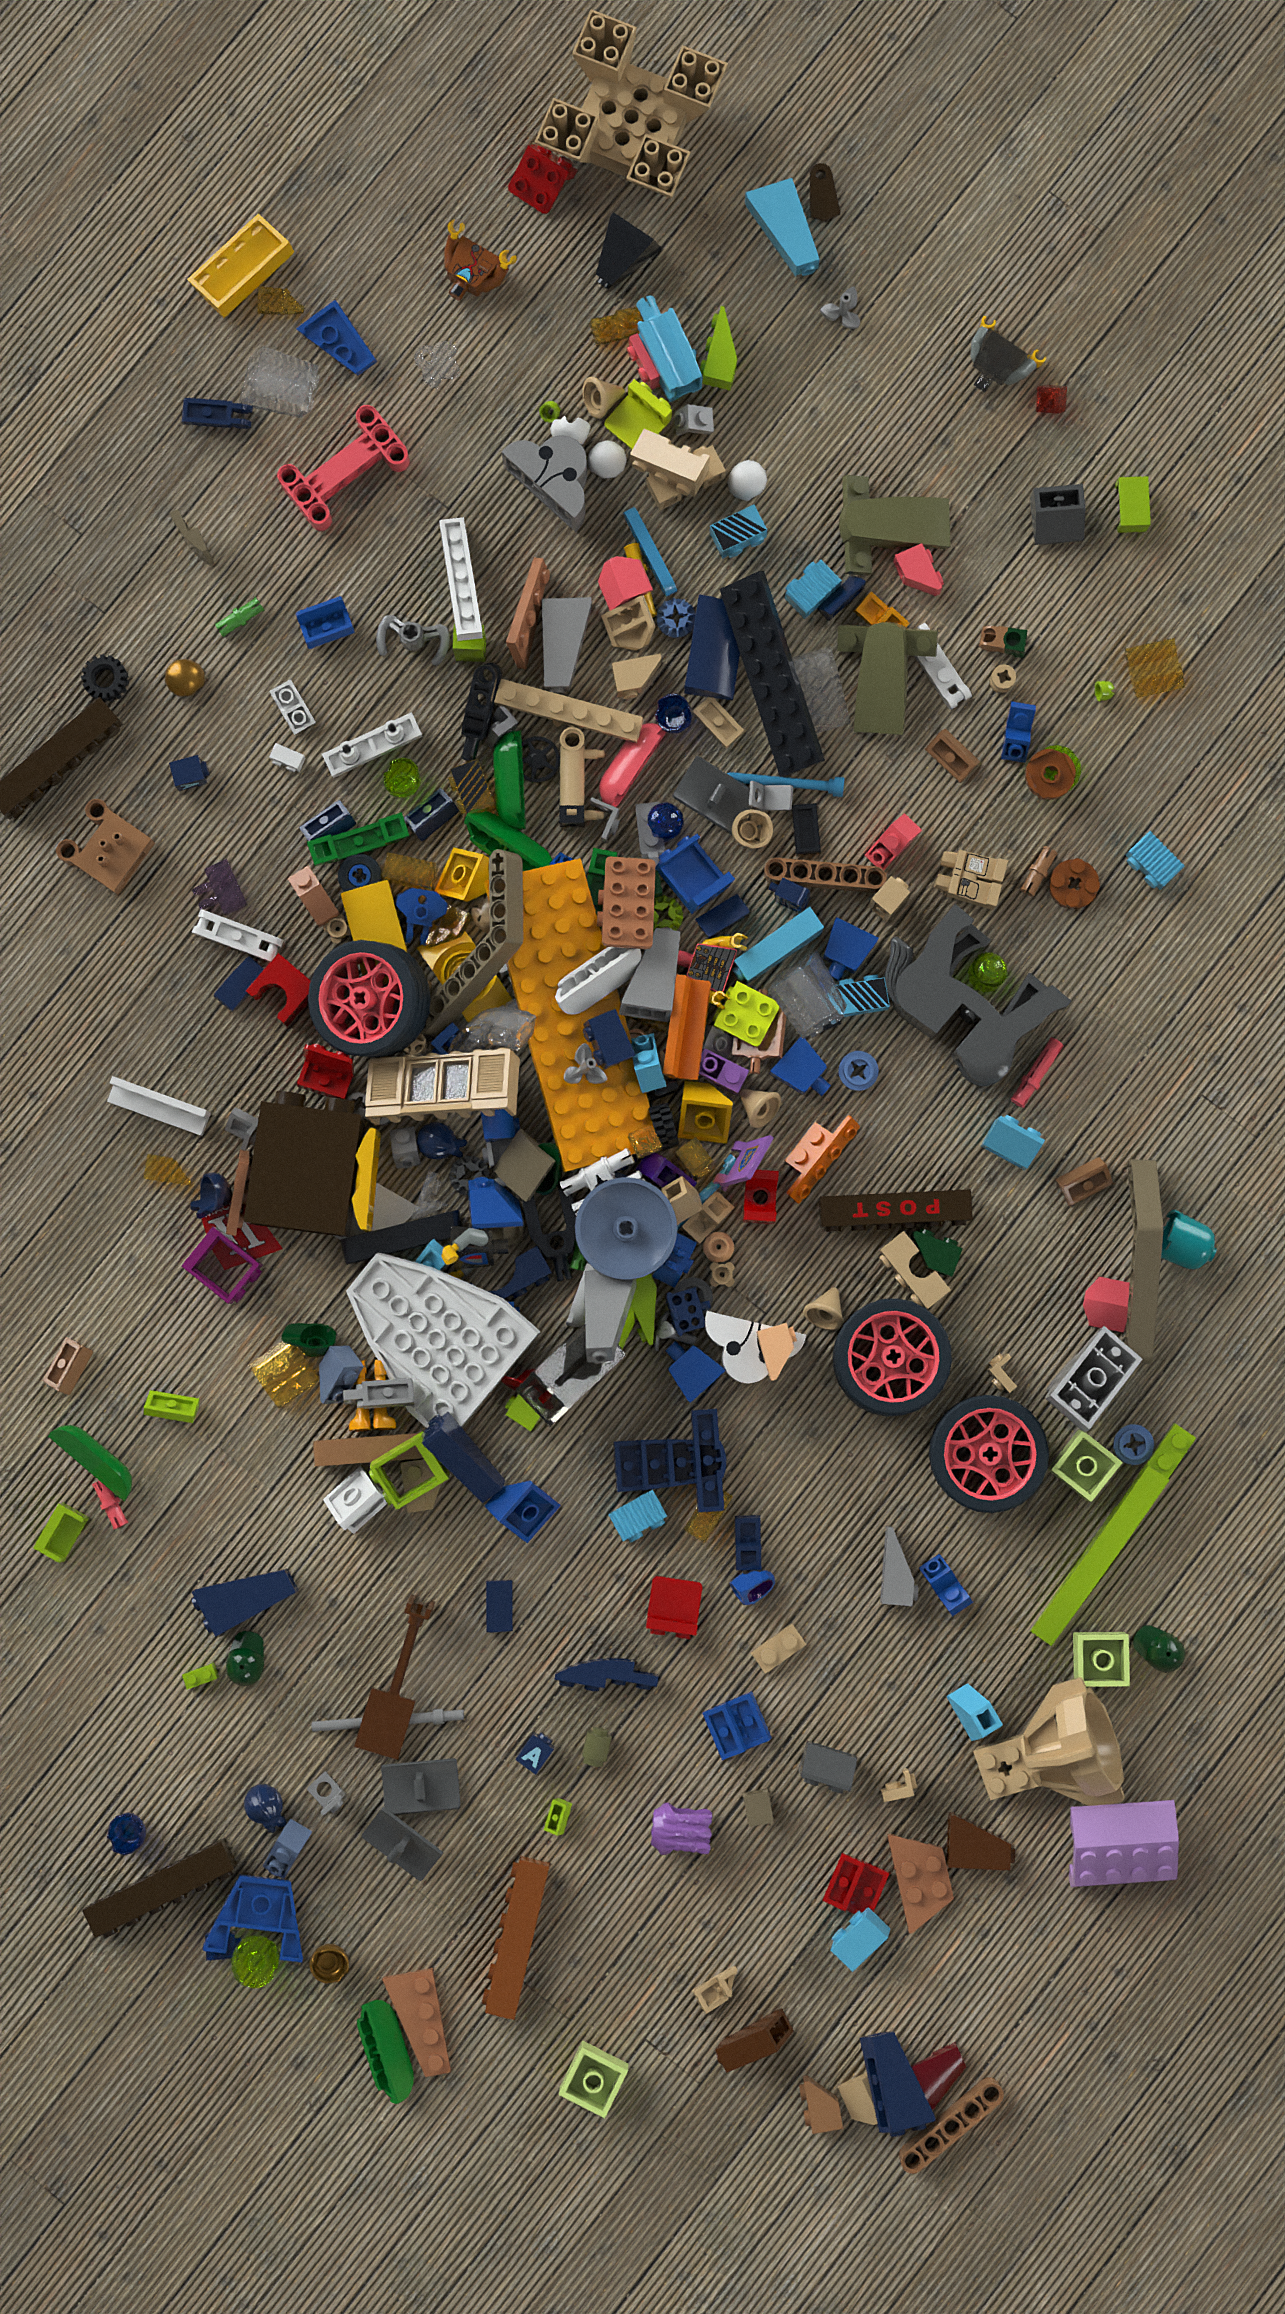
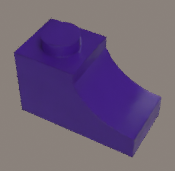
[636,1150,697,1188]

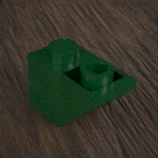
[912,1229,963,1277]

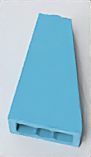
[745,178,820,276]
[732,907,824,984]

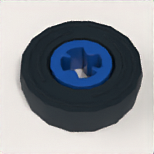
[338,854,383,892]

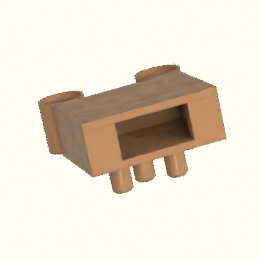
[56,799,155,895]

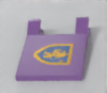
[712,1135,773,1191]

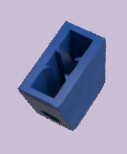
[823,917,879,981]
[769,1036,831,1097]
[665,1341,726,1403]

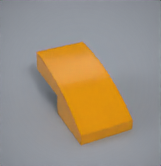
[854,591,910,627]

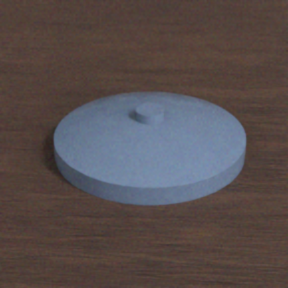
[575,1177,677,1280]

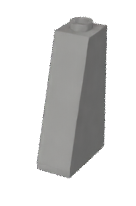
[542,597,592,695]
[619,928,680,1022]
[585,1270,637,1363]

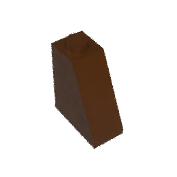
[946,1812,1015,1871]
[715,2008,794,2073]

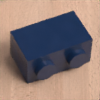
[583,1009,635,1070]

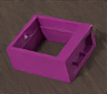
[181,1227,263,1304]

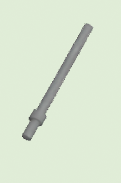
[312,1709,464,1732]

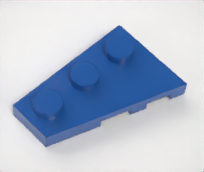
[296,300,378,376]

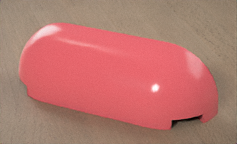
[599,723,668,808]

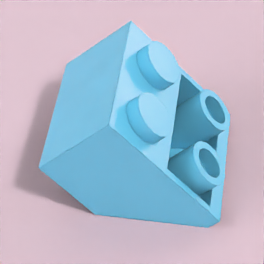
[981,1115,1045,1170]

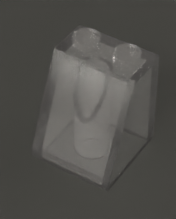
[239,346,320,418]
[768,950,847,1039]

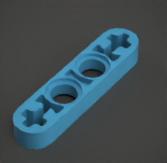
[623,507,677,597]

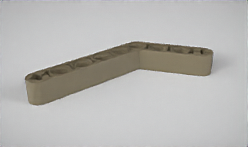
[420,849,524,1037]
[1125,1159,1163,1364]

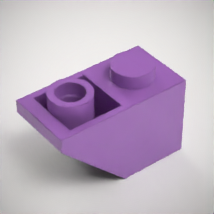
[699,1048,749,1096]

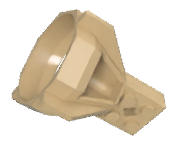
[973,1677,1125,1806]

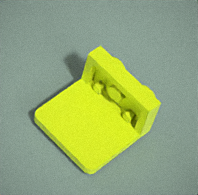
[604,379,672,450]
[712,981,780,1047]

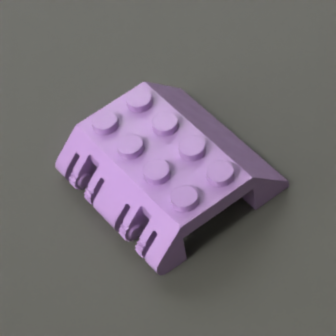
[1069,1800,1179,1887]

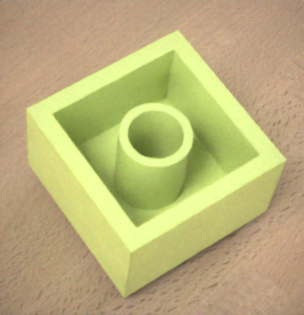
[1047,1430,1123,1502]
[1073,1632,1130,1687]
[559,2040,628,2118]

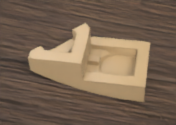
[691,1966,737,2014]

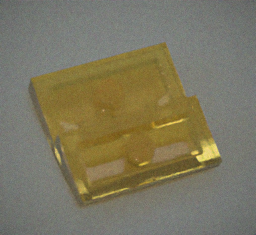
[1124,638,1185,698]
[249,1341,320,1409]

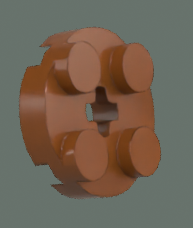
[1025,749,1076,800]
[1049,858,1100,909]

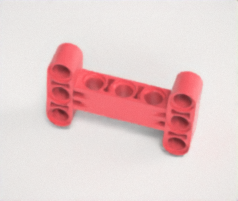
[277,405,410,531]

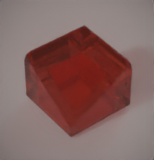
[1036,385,1067,414]

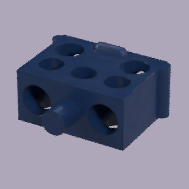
[768,877,811,914]
[665,1287,711,1337]

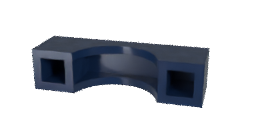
[469,1246,552,1300]

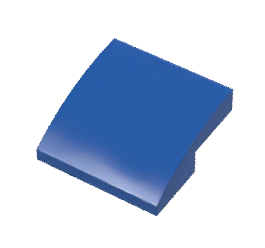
[702,1691,772,1760]

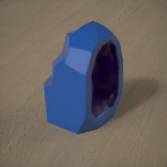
[729,1570,775,1605]

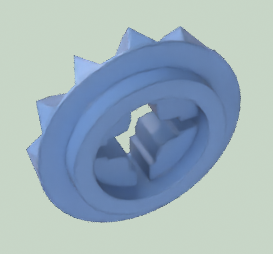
[656,598,696,638]
[838,1051,879,1091]
[1113,1424,1154,1465]

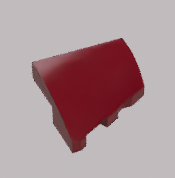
[911,2042,966,2109]

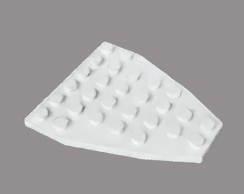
[346,1253,540,1428]

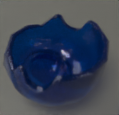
[655,693,693,734]
[647,802,684,842]
[107,1812,146,1855]

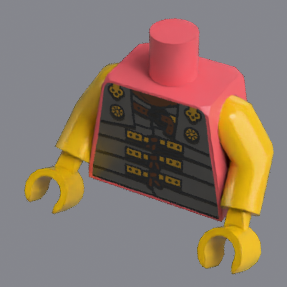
[677,933,748,1010]

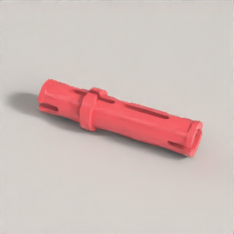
[1010,1037,1064,1108]

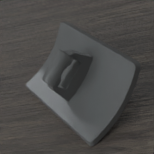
[672,756,758,835]
[381,1758,461,1815]
[362,1807,443,1881]

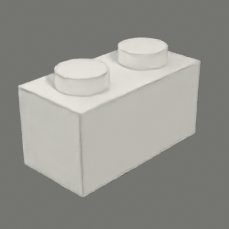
[269,743,306,772]

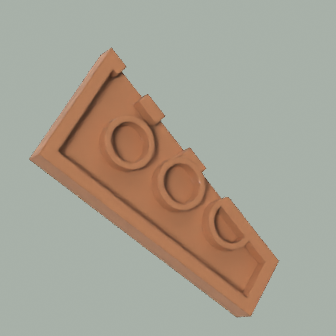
[506,557,550,669]
[382,1968,451,2077]

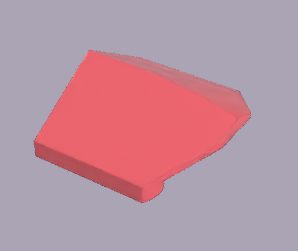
[598,556,653,611]
[1083,1277,1130,1333]

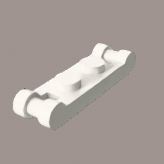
[915,623,972,710]
[192,909,284,962]

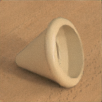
[582,377,625,419]
[739,1089,781,1128]
[803,1287,844,1331]

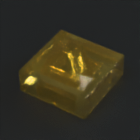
[628,1125,662,1158]

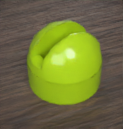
[539,401,561,423]
[1095,681,1115,701]

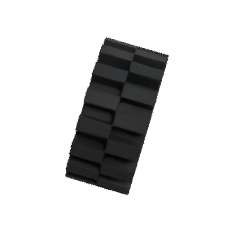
[81,654,129,703]
[648,1103,679,1151]

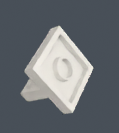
[323,1465,387,1534]

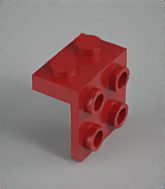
[508,144,578,214]
[297,1044,354,1099]
[646,1576,703,1639]

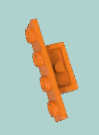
[784,1115,860,1204]

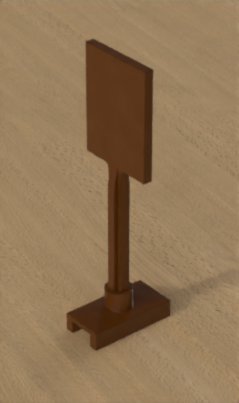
[354,1594,436,1760]

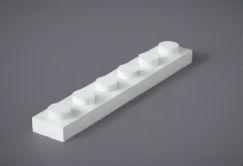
[439,517,483,641]

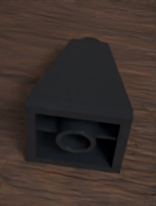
[596,212,661,290]

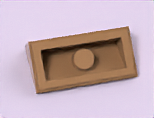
[925,729,980,783]
[1056,1157,1114,1206]
[42,1337,93,1395]

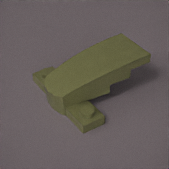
[839,475,951,576]
[837,622,938,735]

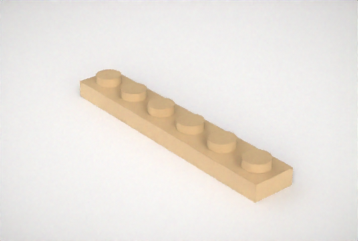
[494,679,644,743]

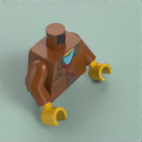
[444,219,517,301]

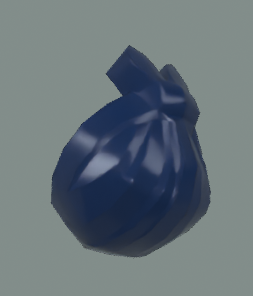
[417,1122,468,1160]
[190,1172,232,1219]
[244,1784,287,1833]

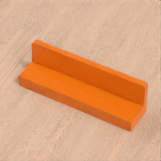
[663,974,711,1080]

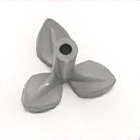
[820,287,860,329]
[564,1043,607,1084]
[653,1310,696,1351]

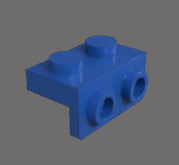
[295,596,355,649]

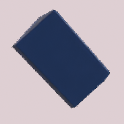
[817,576,866,621]
[404,788,459,841]
[299,799,356,841]
[695,894,751,939]
[486,1580,513,1632]

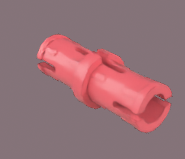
[92,1481,129,1530]

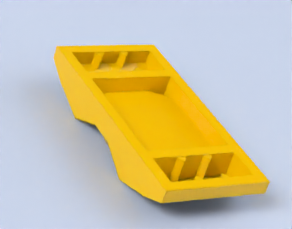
[417,920,514,1030]
[351,1128,381,1232]

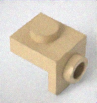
[987,1353,1017,1393]

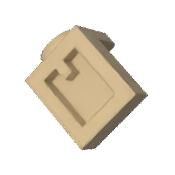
[880,1768,917,1802]

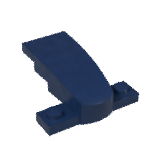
[613,1409,726,1512]

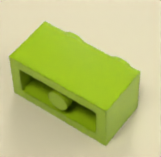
[182,1662,219,1690]
[544,1798,573,1836]

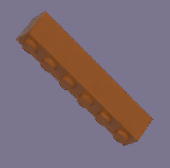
[481,1856,550,2020]

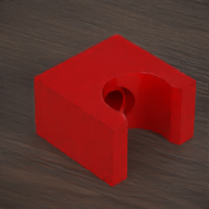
[246,953,311,1027]
[742,1169,779,1224]

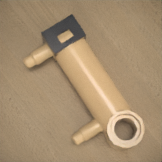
[559,727,605,827]

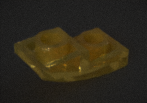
[589,307,644,346]
[684,1490,733,1543]

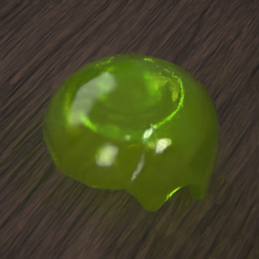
[384,757,421,798]
[968,952,1008,993]

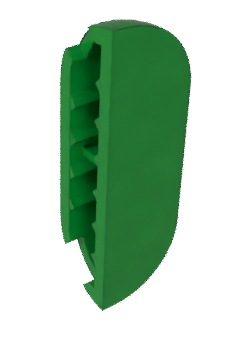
[493,730,526,830]
[464,810,552,871]
[48,1425,132,1502]
[357,2000,414,2104]

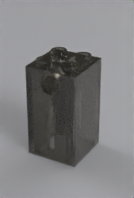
[516,1324,626,1427]

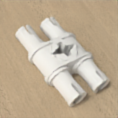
[560,1148,645,1216]

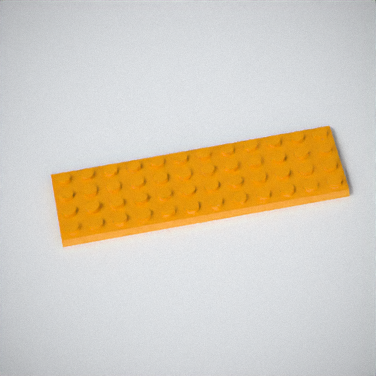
[484,858,659,1173]

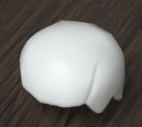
[550,416,591,445]
[587,441,627,479]
[727,460,767,501]

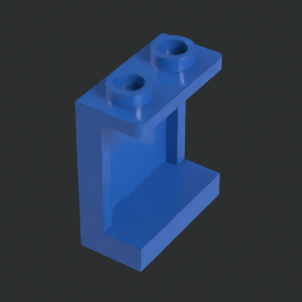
[655,834,735,914]

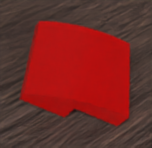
[822,1853,890,1914]

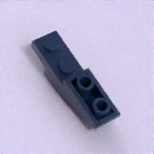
[554,1658,658,1691]

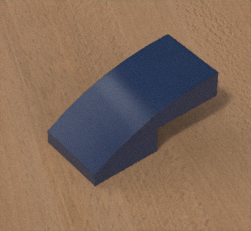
[214,956,264,1012]
[735,1515,761,1570]

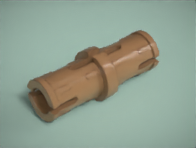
[1020,846,1058,897]

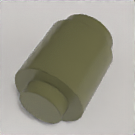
[582,1727,612,1767]

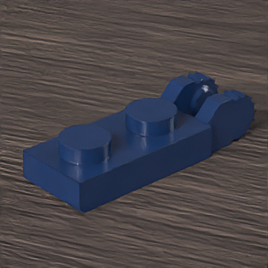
[181,398,253,429]

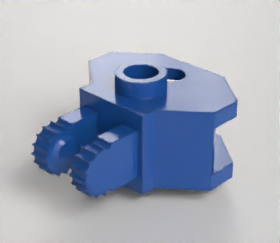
[395,887,447,945]
[652,1233,697,1288]

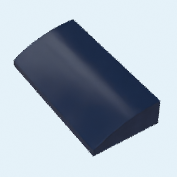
[684,594,740,701]

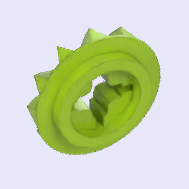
[653,895,683,933]

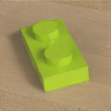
[144,1390,199,1423]

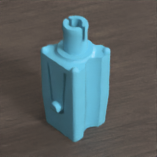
[636,295,703,402]

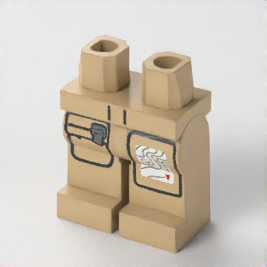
[934,849,1008,910]

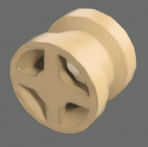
[989,664,1016,694]
[404,1034,427,1057]

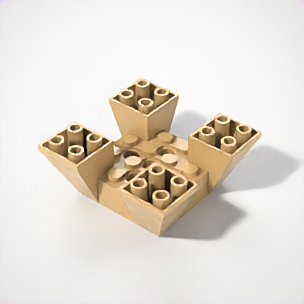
[534,9,728,198]

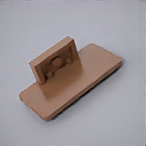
[597,857,655,949]

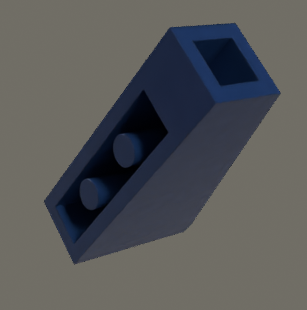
[422,1412,505,1503]
[191,1568,299,1637]
[860,2032,936,2137]

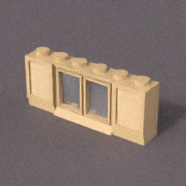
[365,1048,520,1125]

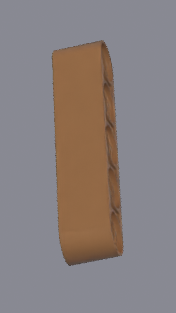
[764,858,887,893]
[313,1433,423,1466]
[899,2077,1004,2174]

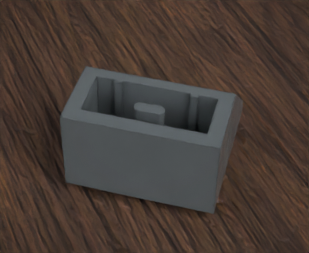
[1030,484,1085,545]
[798,1740,857,1794]

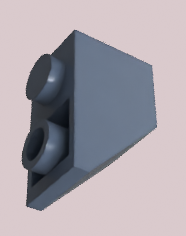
[319,1346,364,1404]
[262,1818,312,1879]

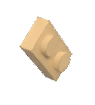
[693,697,744,749]
[750,1623,807,1674]

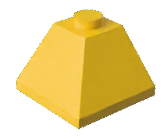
[434,847,489,902]
[678,1080,733,1144]

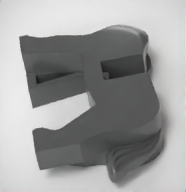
[885,904,1071,1086]

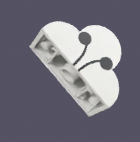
[705,1311,806,1383]

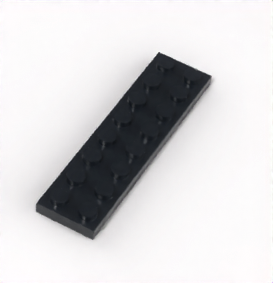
[720,571,825,777]

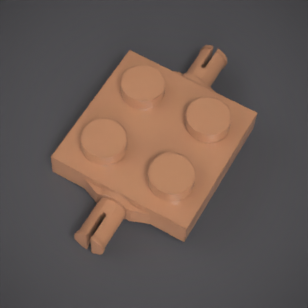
[732,989,787,1074]

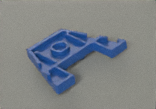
[203,1874,303,1962]

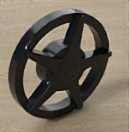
[522,736,560,783]

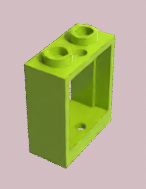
[369,1431,450,1510]

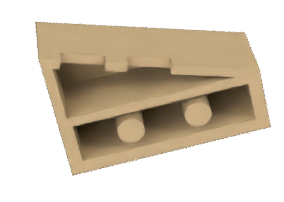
[630,429,710,497]

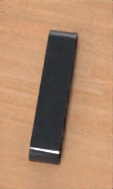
[340,1210,464,1265]

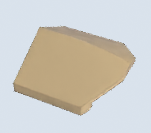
[601,595,655,651]
[837,2072,877,2125]

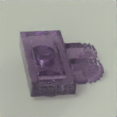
[192,859,248,915]

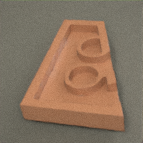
[226,1149,252,1236]

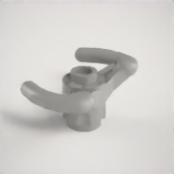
[376,615,450,666]

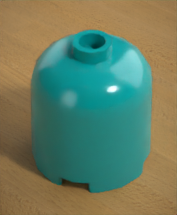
[1161,1209,1217,1270]

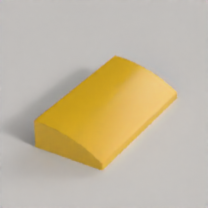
[187,214,295,318]
[340,880,408,985]

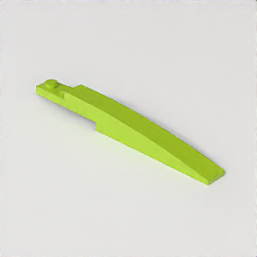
[1030,1423,1196,1646]

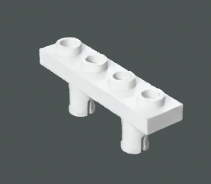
[322,712,423,778]

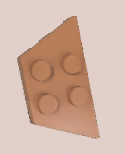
[887,1833,954,1934]

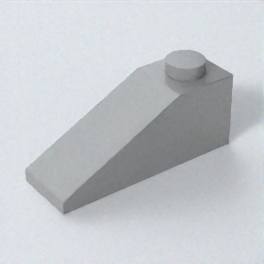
[880,1526,918,1606]

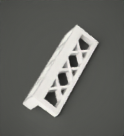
[107,1076,211,1136]

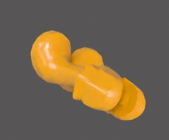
[349,1360,397,1432]

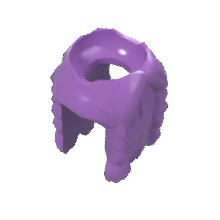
[651,1802,712,1855]

